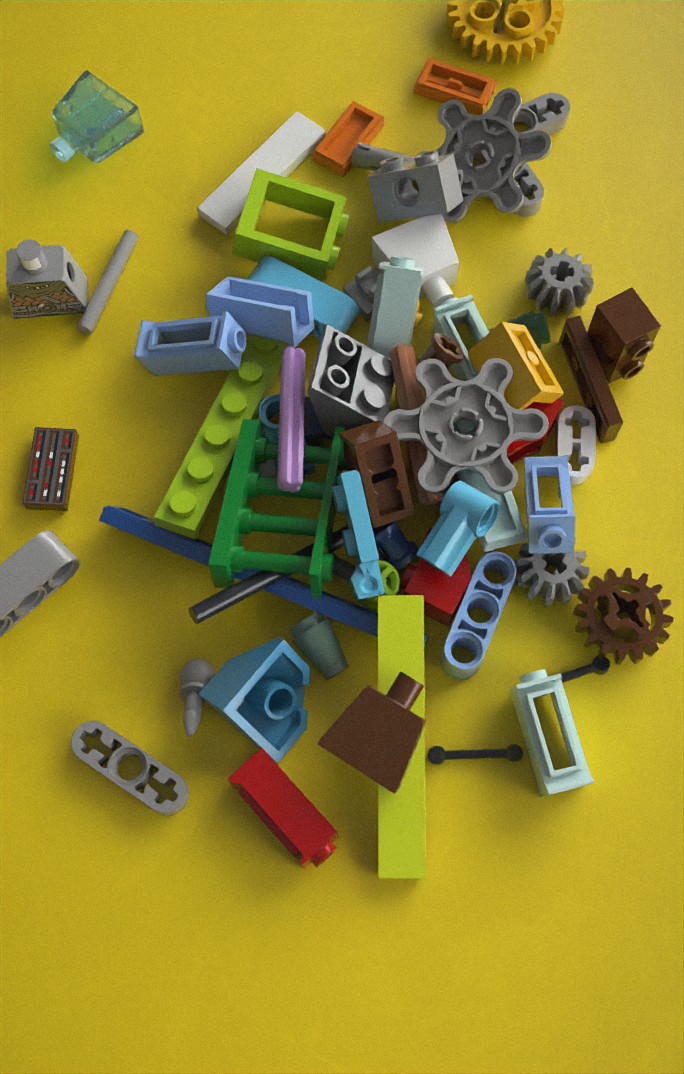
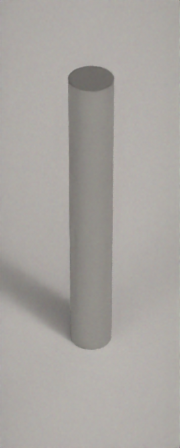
[77,230,138,335]

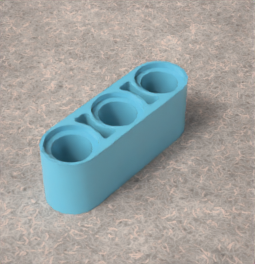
[247,256,360,340]

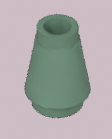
[290,612,349,680]

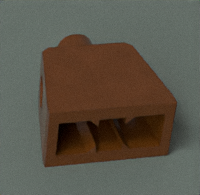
[317,671,427,794]

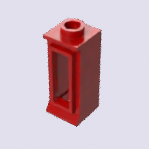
[227,748,338,869]

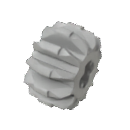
[525,247,594,317]
[515,542,590,607]

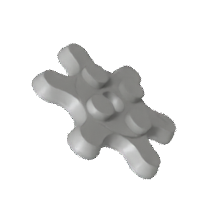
[419,88,552,223]
[384,358,549,494]

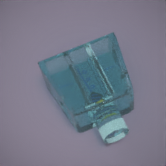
[50,70,144,162]

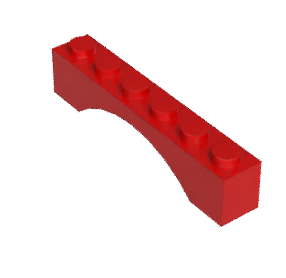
[399,398,564,627]

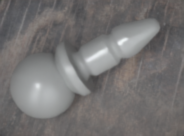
[179,659,215,736]

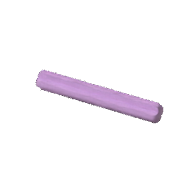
[277,346,305,493]

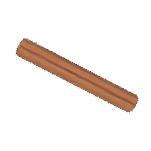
[389,344,444,505]

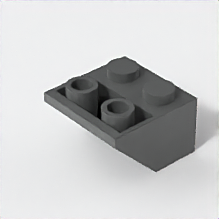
[307,324,394,438]

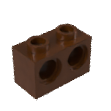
[339,420,415,528]

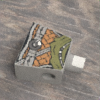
[6,240,88,319]

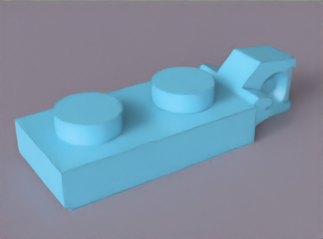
[332,470,385,599]

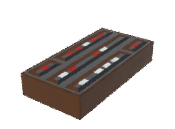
[22,427,79,511]

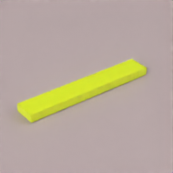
[378,595,426,879]

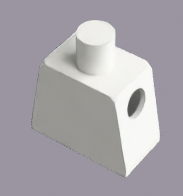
[372,214,459,309]

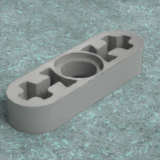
[71,721,189,815]

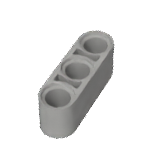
[0,530,80,638]

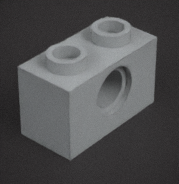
[367,150,464,223]

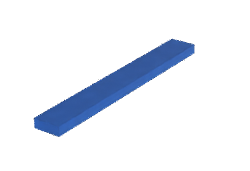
[99,505,429,649]

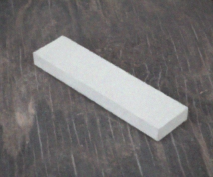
[197,111,326,236]

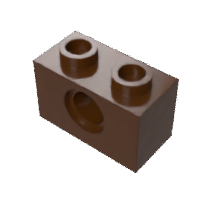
[587,287,661,384]

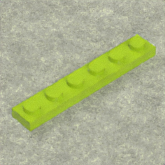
[154,335,290,540]

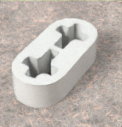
[554,405,596,485]

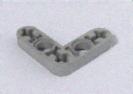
[474,93,570,217]

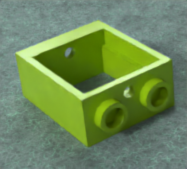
[232,168,349,282]

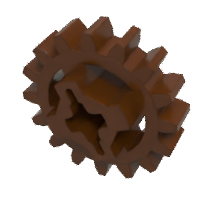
[573,568,674,665]

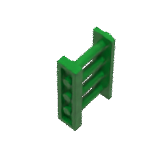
[208,419,348,598]

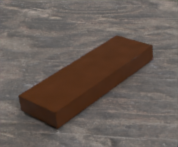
[559,316,623,444]

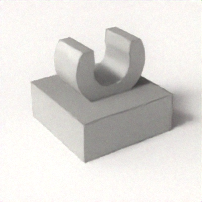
[343,266,380,322]

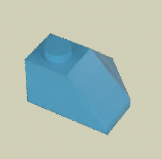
[198,637,310,763]

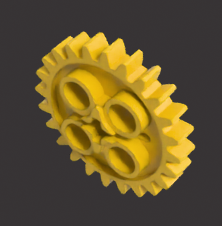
[446,0,565,65]

